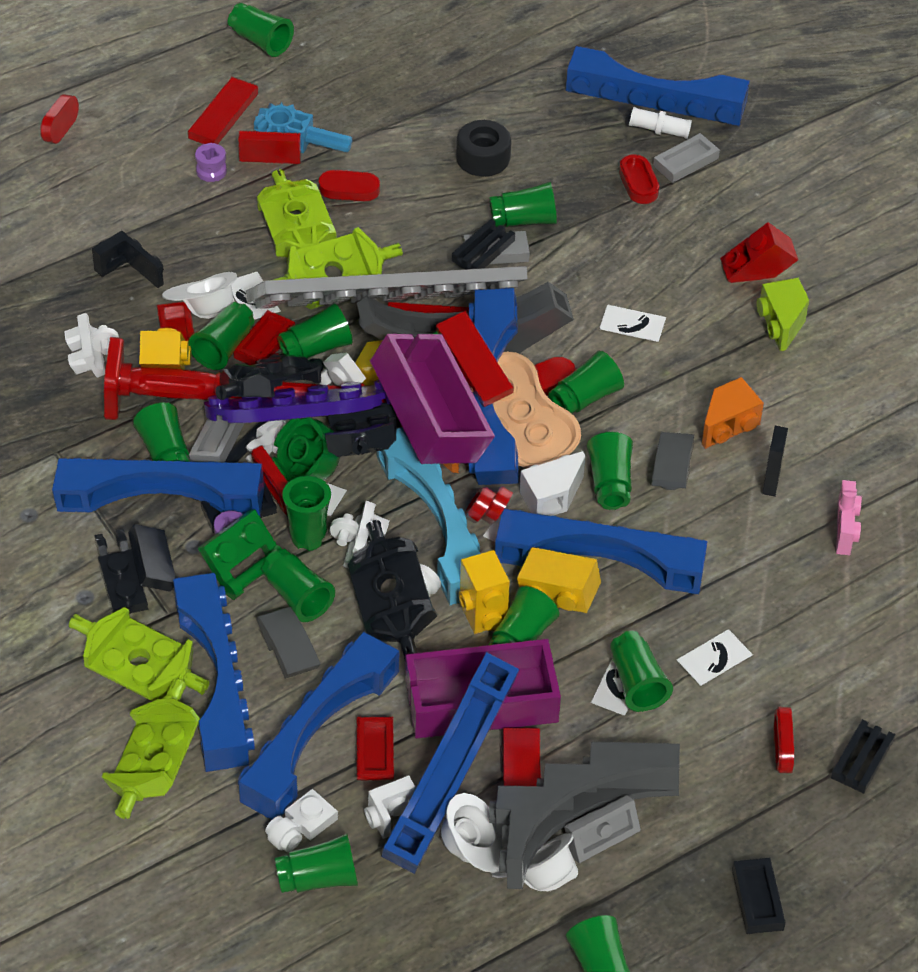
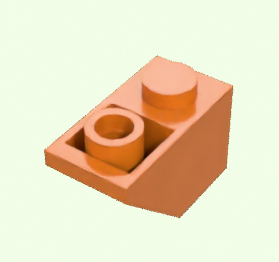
[702,377,764,449]

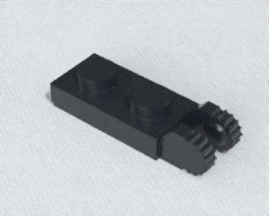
[95,529,148,614]

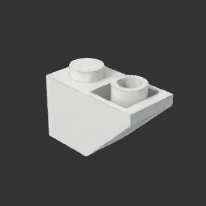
[520,451,585,516]

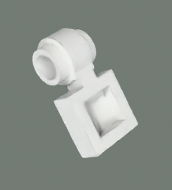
[265,789,338,852]

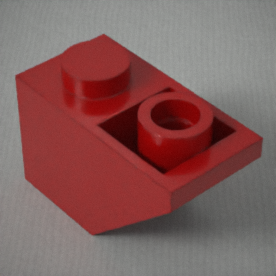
[720,222,798,283]

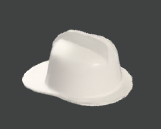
[162,272,237,319]
[441,793,507,873]
[491,833,578,891]

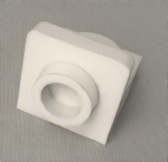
[364,776,415,839]

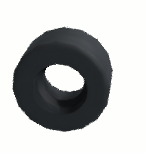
[456,120,511,177]

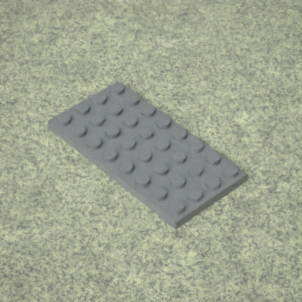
[246,266,528,309]

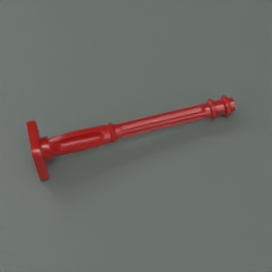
[104,337,387,420]

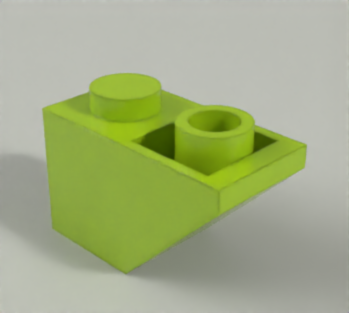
[757,277,809,351]

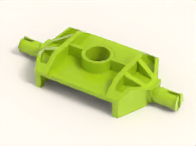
[257,169,336,258]
[273,227,403,310]
[69,607,210,701]
[102,679,200,819]

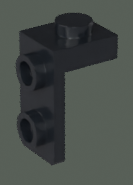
[92,230,164,288]

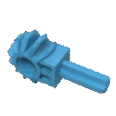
[254,102,352,153]

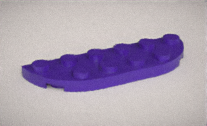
[204,380,391,423]

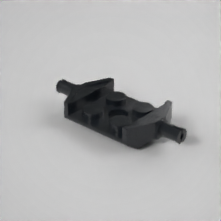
[216,353,324,400]
[325,403,397,457]
[348,520,437,661]

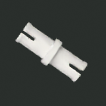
[629,107,692,139]

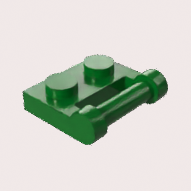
[198,509,283,600]

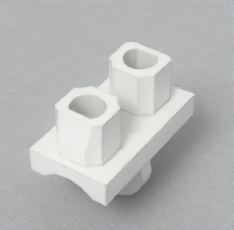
[64,313,119,378]
[330,501,389,569]

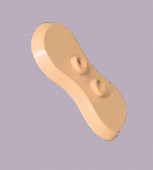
[470,351,581,469]

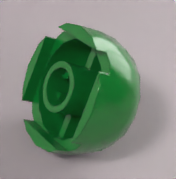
[273,417,340,482]

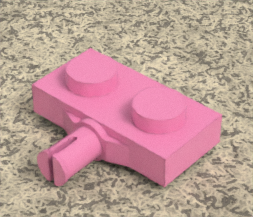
[836,480,862,555]

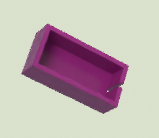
[370,334,495,464]
[405,639,561,739]

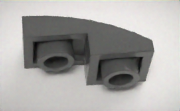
[652,432,694,490]
[257,607,320,679]

